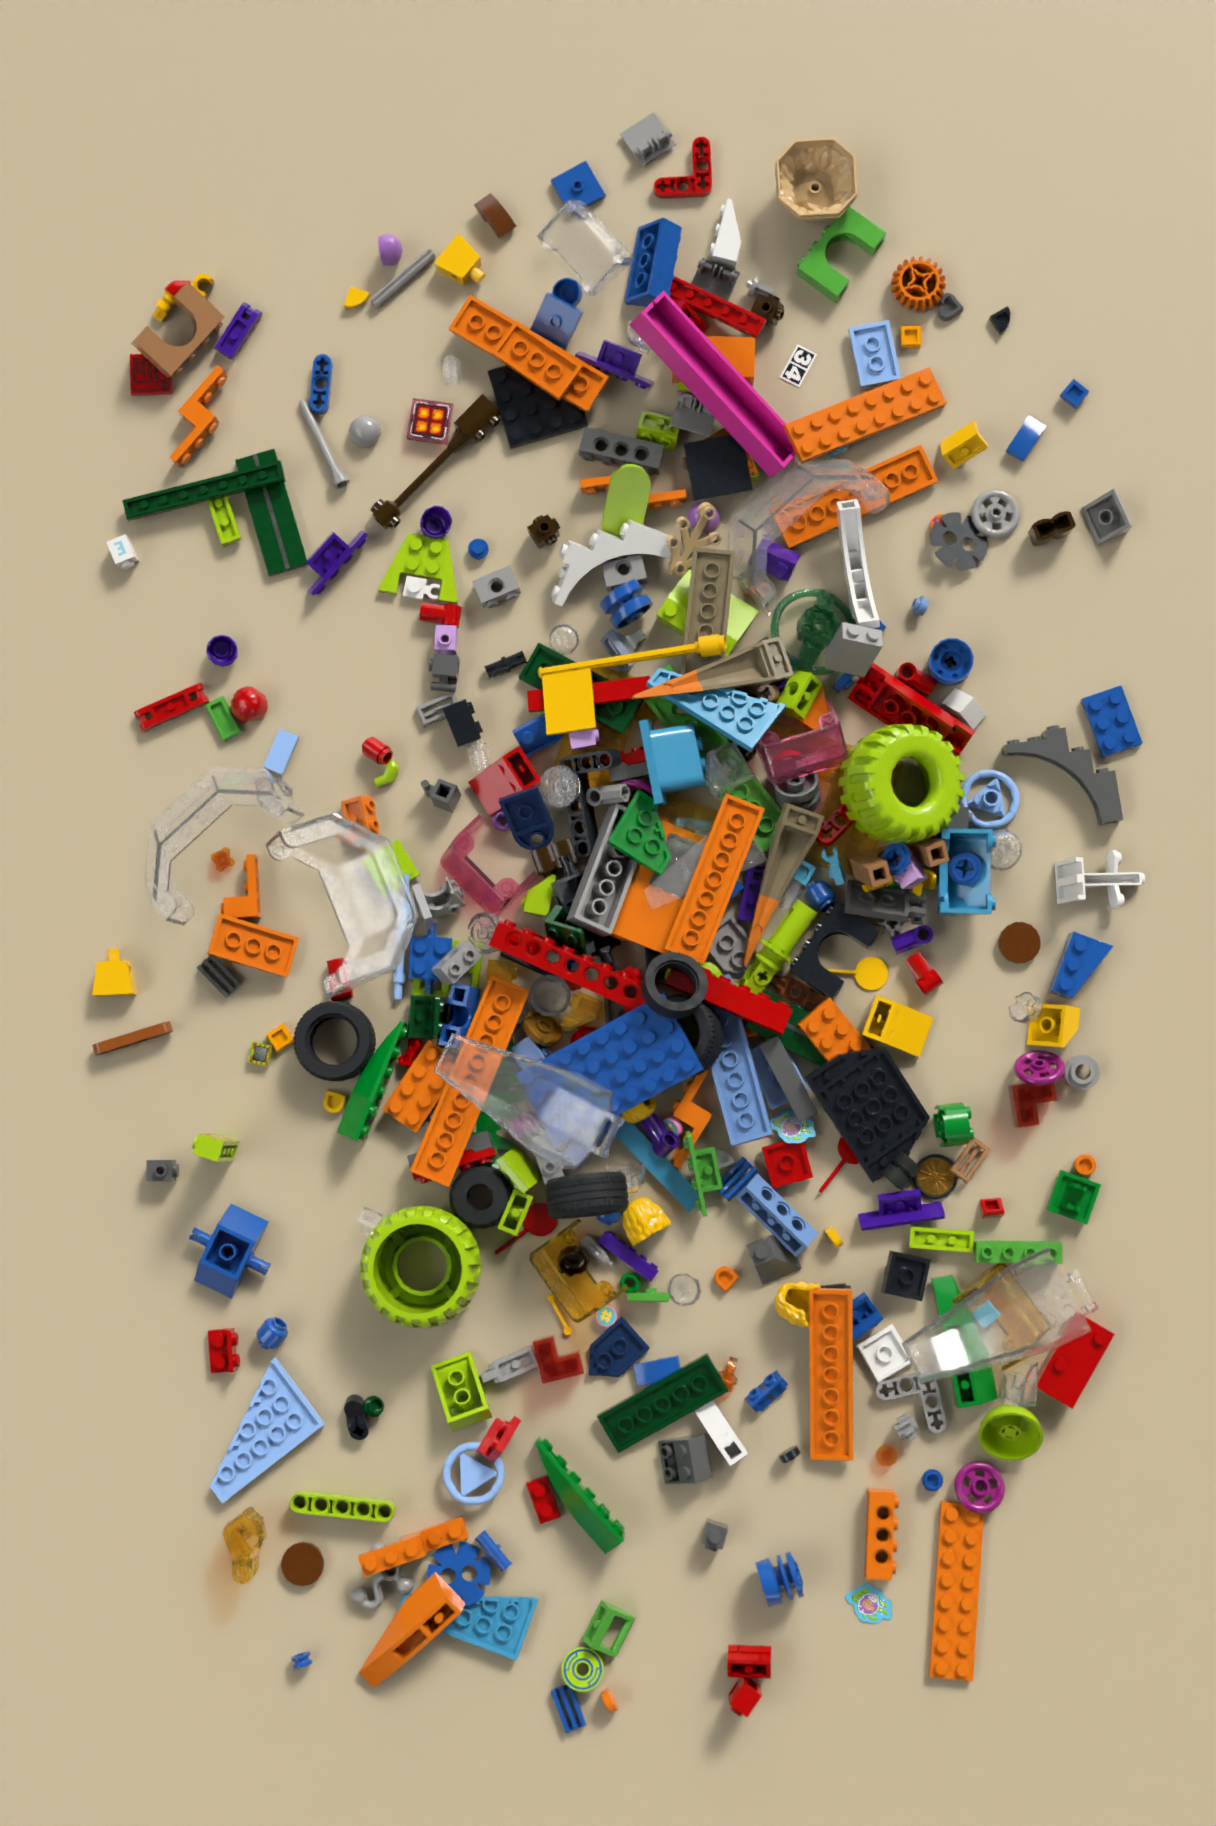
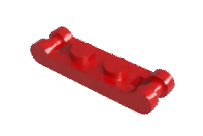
[134,683,209,732]

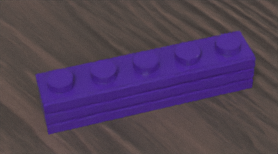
[598,1230,659,1282]

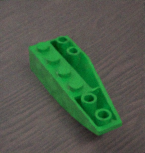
[337,1021,408,1141]
[931,1275,998,1408]
[535,1437,625,1554]

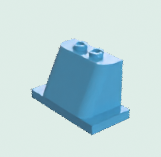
[639,719,707,806]

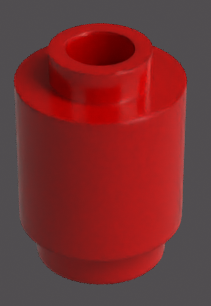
[362,737,393,765]

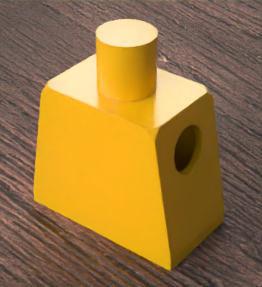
[434,233,485,285]
[92,949,137,997]

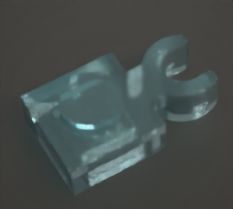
[675,816,712,834]

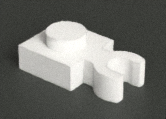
[403,576,441,601]

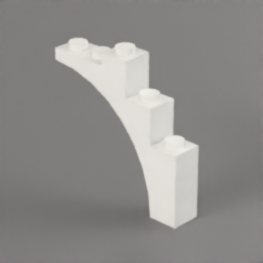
[836,499,880,629]
[551,519,675,606]

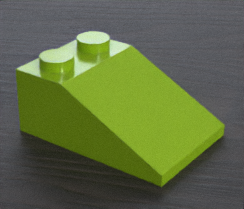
[431,1352,492,1432]

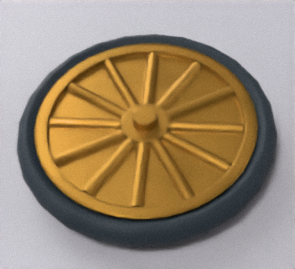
[913,1154,958,1199]

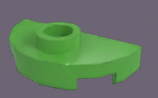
[628,1288,669,1302]

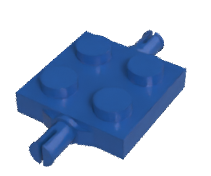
[409,923,452,994]

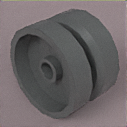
[773,764,821,812]

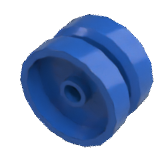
[600,579,653,630]

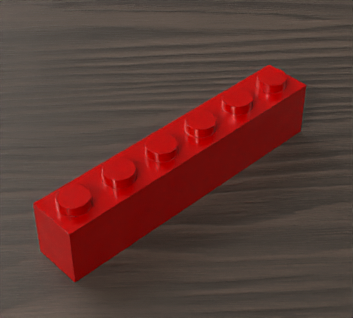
[665,967,793,1035]

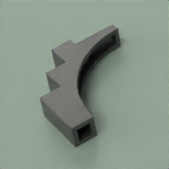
[1002,725,1123,825]

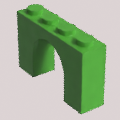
[797,207,886,303]

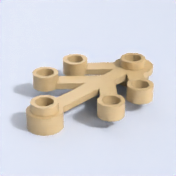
[666,502,722,578]

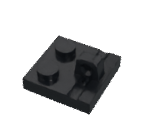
[881,1250,931,1301]

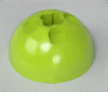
[978,1404,1043,1461]

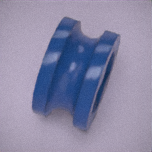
[291,1651,312,1669]

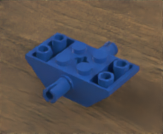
[189,1204,271,1299]

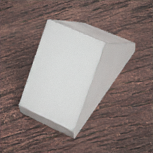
[941,688,986,730]

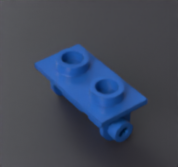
[745,1370,788,1413]

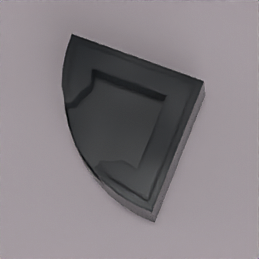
[989,306,1010,335]

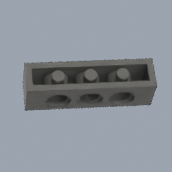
[579,427,664,475]

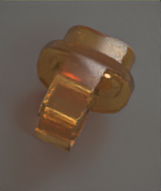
[719,1356,738,1392]

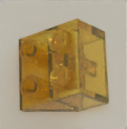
[560,991,603,1033]

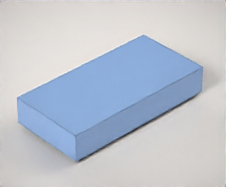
[263,729,299,775]

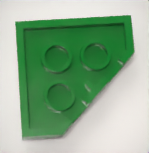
[606,789,671,876]

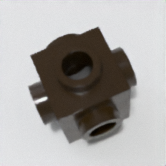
[750,293,785,326]
[527,514,560,549]

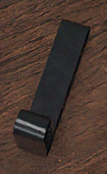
[560,749,622,858]

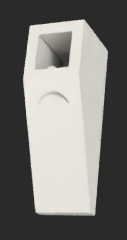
[709,198,741,269]
[694,1400,748,1466]

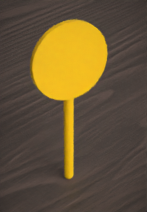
[827,957,888,990]

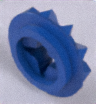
[881,843,912,876]
[948,852,983,886]

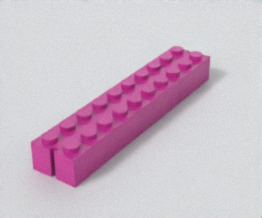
[629,291,796,478]

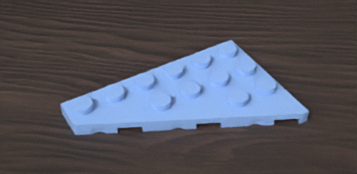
[210,1357,325,1503]

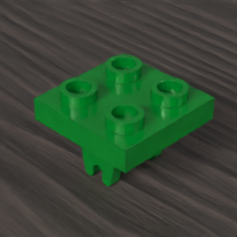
[1046,1170,1101,1225]

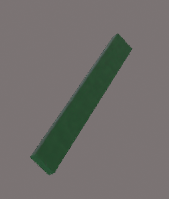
[122,460,286,521]

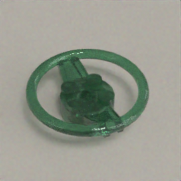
[770,588,857,675]

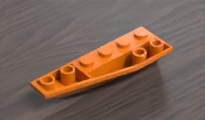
[359,1572,465,1688]

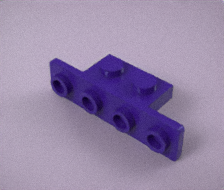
[575,339,654,389]
[305,531,368,596]
[858,1189,945,1231]

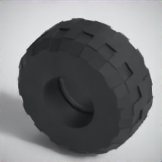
[449,1165,512,1229]

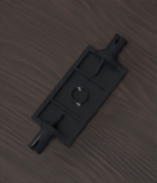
[550,853,621,971]

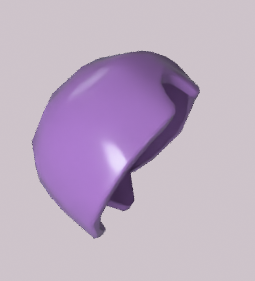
[378,234,403,266]
[687,501,720,533]

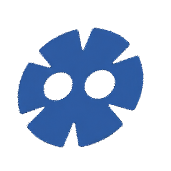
[427,1542,491,1606]

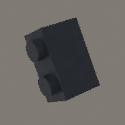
[442,699,483,747]

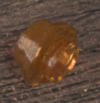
[876,1444,897,1466]

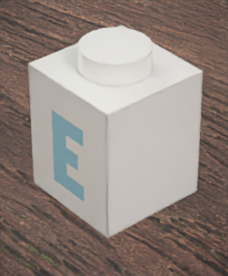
[107,534,139,569]

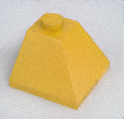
[1027,1003,1081,1048]

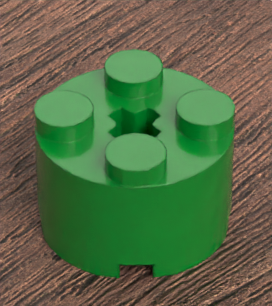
[933,1102,974,1147]

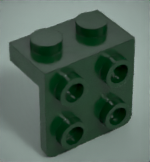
[544,905,587,956]
[407,995,444,1039]

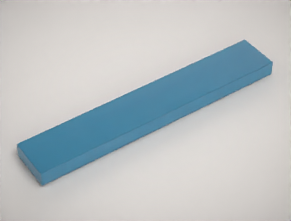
[608,1115,698,1212]

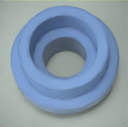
[911,596,929,616]

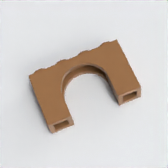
[131,282,224,378]
[849,836,949,888]

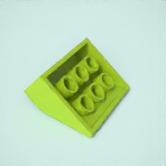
[656,568,759,657]

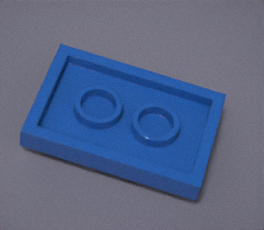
[1081,685,1142,758]

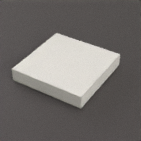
[856,1324,914,1383]

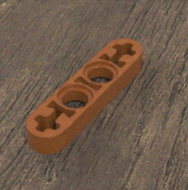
[92,1021,173,1056]

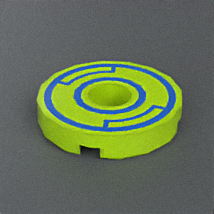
[561,1647,604,1692]

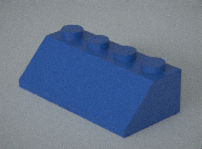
[624,217,682,307]

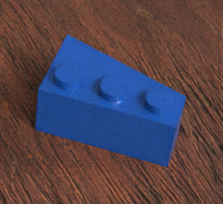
[1048,931,1113,999]

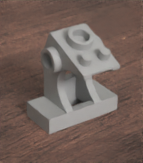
[412,877,466,930]

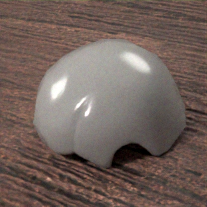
[349,416,381,447]

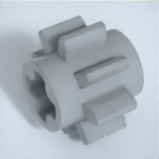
[878,919,905,937]
[894,1414,920,1442]

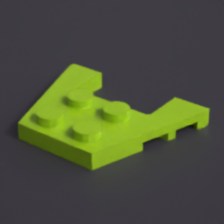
[378,534,458,605]

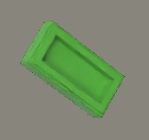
[205,696,242,742]

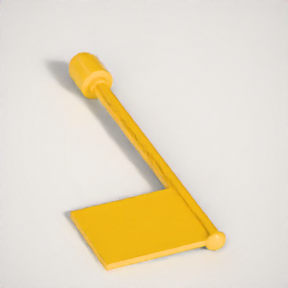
[538,634,727,736]

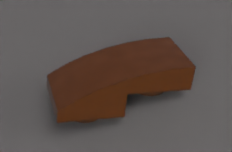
[474,193,516,238]

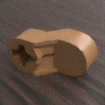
[743,684,780,703]

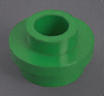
[620,1272,641,1294]

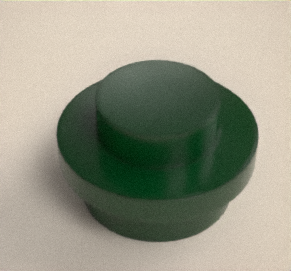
[363,1396,384,1417]

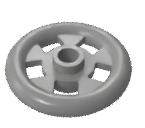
[971,490,1020,538]

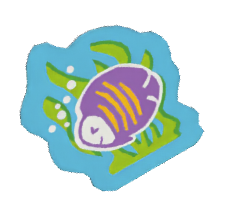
[769,1109,816,1144]
[845,1583,892,1624]

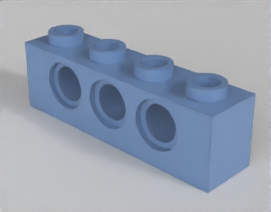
[735,1174,818,1257]

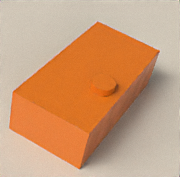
[672,336,755,385]

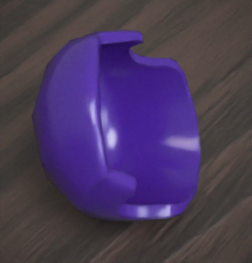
[420,506,452,539]
[206,635,238,667]

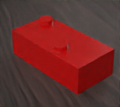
[1031,1310,1115,1409]

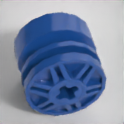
[928,638,974,686]
[755,1552,804,1607]

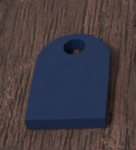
[499,785,554,850]

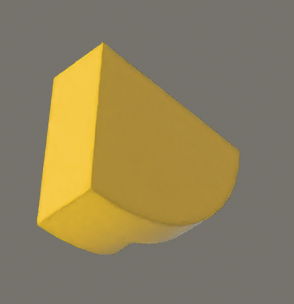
[344,287,370,309]

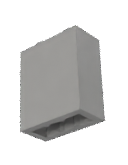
[825,622,883,677]

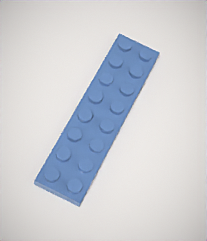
[709,974,773,1147]

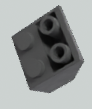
[658,1435,713,1484]

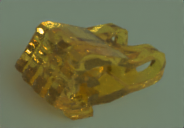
[223,1507,266,1584]

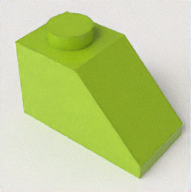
[521,875,557,917]

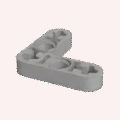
[875,1371,947,1433]

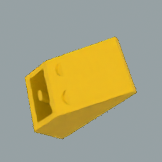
[861,995,934,1058]

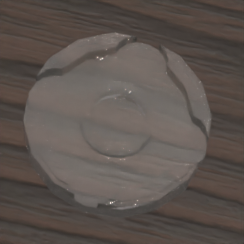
[540,765,580,808]

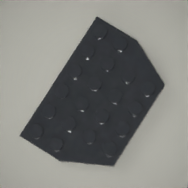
[804,1047,930,1183]

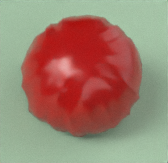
[231,686,268,722]

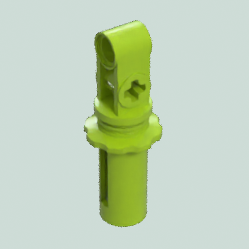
[736,899,818,995]

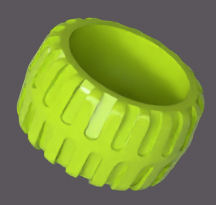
[838,724,965,844]
[360,1206,482,1328]

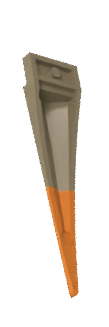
[631,636,794,699]
[742,803,824,967]

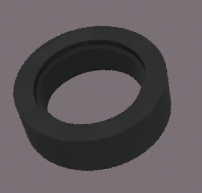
[641,952,708,1019]

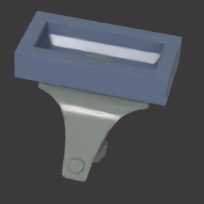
[601,629,646,674]

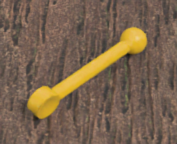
[547,1294,572,1335]

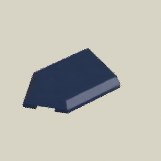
[589,1316,650,1377]

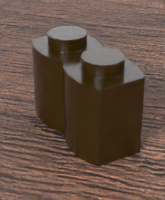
[1028,511,1076,546]
[531,838,579,879]

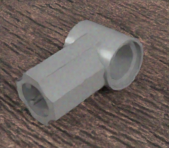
[586,783,631,806]

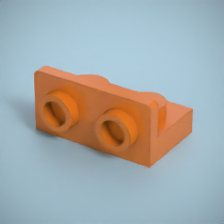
[341,796,380,842]

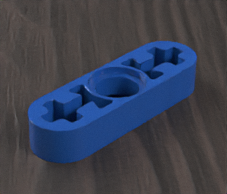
[310,354,333,415]

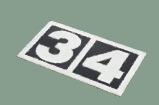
[780,344,817,387]

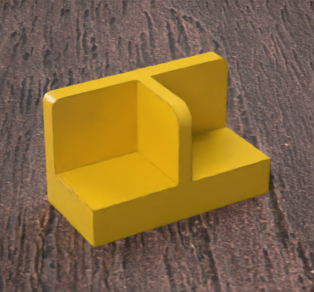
[940,421,988,469]

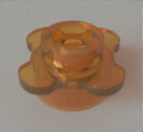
[211,847,235,872]

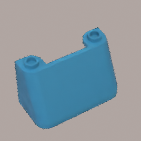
[937,829,996,916]

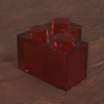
[1008,1083,1057,1128]
[533,1335,585,1384]

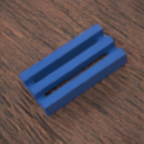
[718,1157,758,1202]
[551,1684,586,1733]

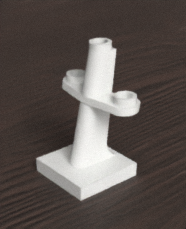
[1055,850,1145,909]

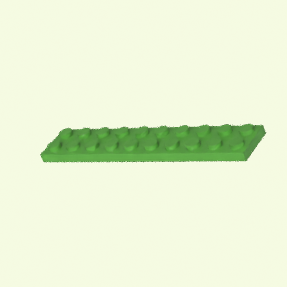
[644,664,782,854]

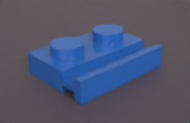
[512,713,562,757]

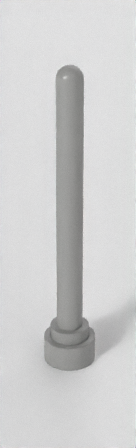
[299,400,350,489]

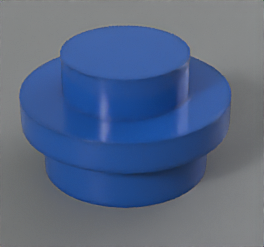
[468,539,489,560]
[921,1469,943,1491]

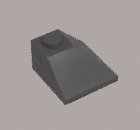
[747,1234,802,1285]

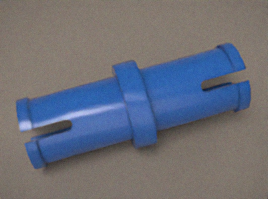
[475,1530,512,1572]

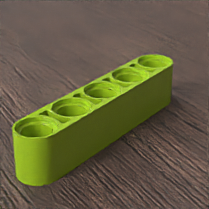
[290,1490,396,1522]

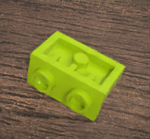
[636,410,680,451]

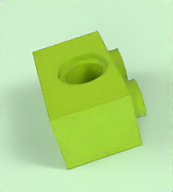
[776,670,823,719]
[498,1188,534,1236]

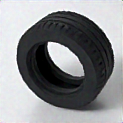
[666,994,724,1077]
[293,1001,376,1081]
[545,1171,629,1219]

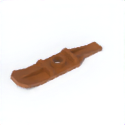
[758,972,834,1012]

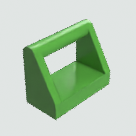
[582,1600,636,1657]

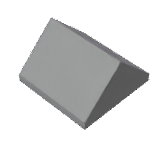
[1081,488,1133,545]

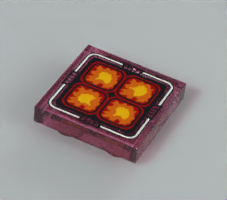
[407,398,454,445]

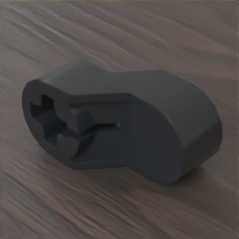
[344,1394,370,1440]

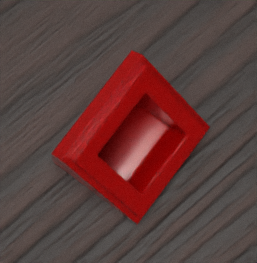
[980,1198,1005,1219]

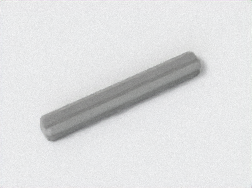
[370,249,436,308]

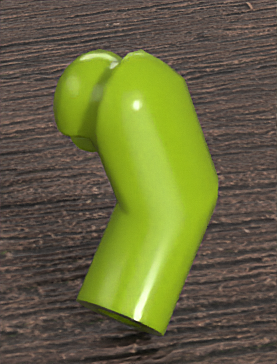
[374,760,399,788]

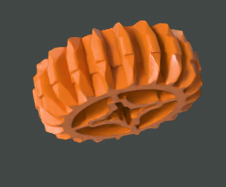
[890,256,946,312]

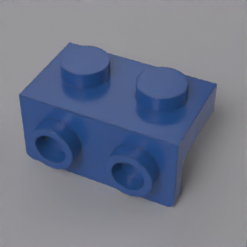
[853,1292,884,1342]

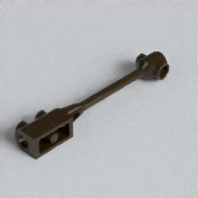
[370,394,501,529]

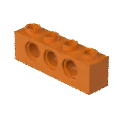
[864,1488,899,1580]

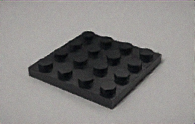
[487,348,588,449]

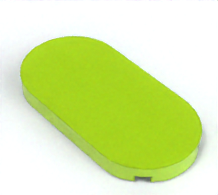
[601,464,651,538]

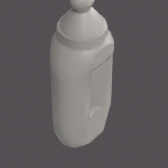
[578,1234,613,1267]

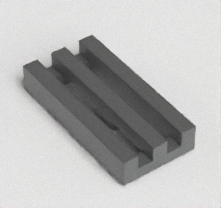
[196,955,241,997]

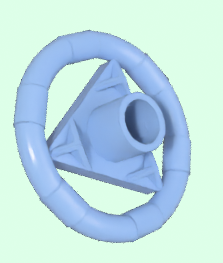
[959,769,1020,829]
[443,1442,505,1505]

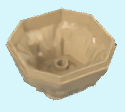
[774,138,859,222]

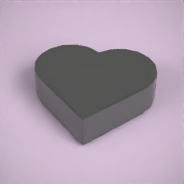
[938,293,964,321]

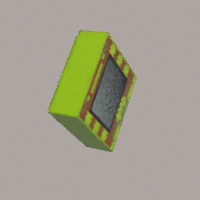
[247,1042,273,1066]

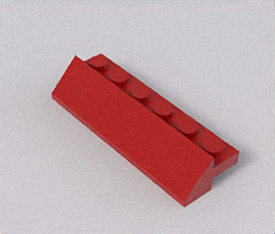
[848,663,975,756]

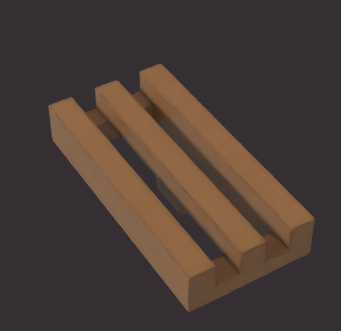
[948,1137,991,1183]

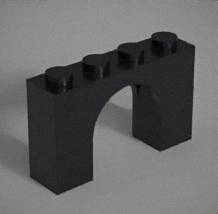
[790,902,880,1000]

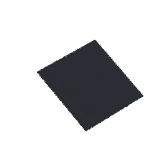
[683,435,753,501]

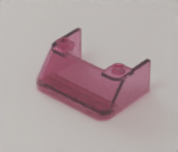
[756,698,849,784]
[440,815,539,916]

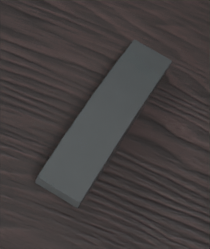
[758,1035,818,1123]

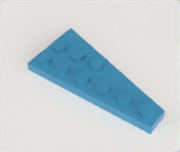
[646,668,786,752]
[398,1593,539,1661]

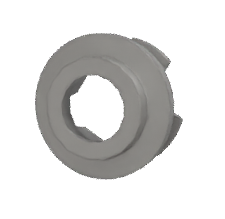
[1063,1055,1100,1090]

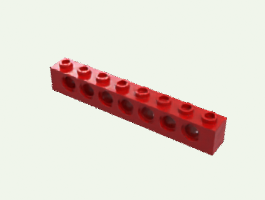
[489,919,646,1009]

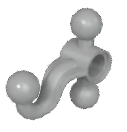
[351,1543,413,1610]

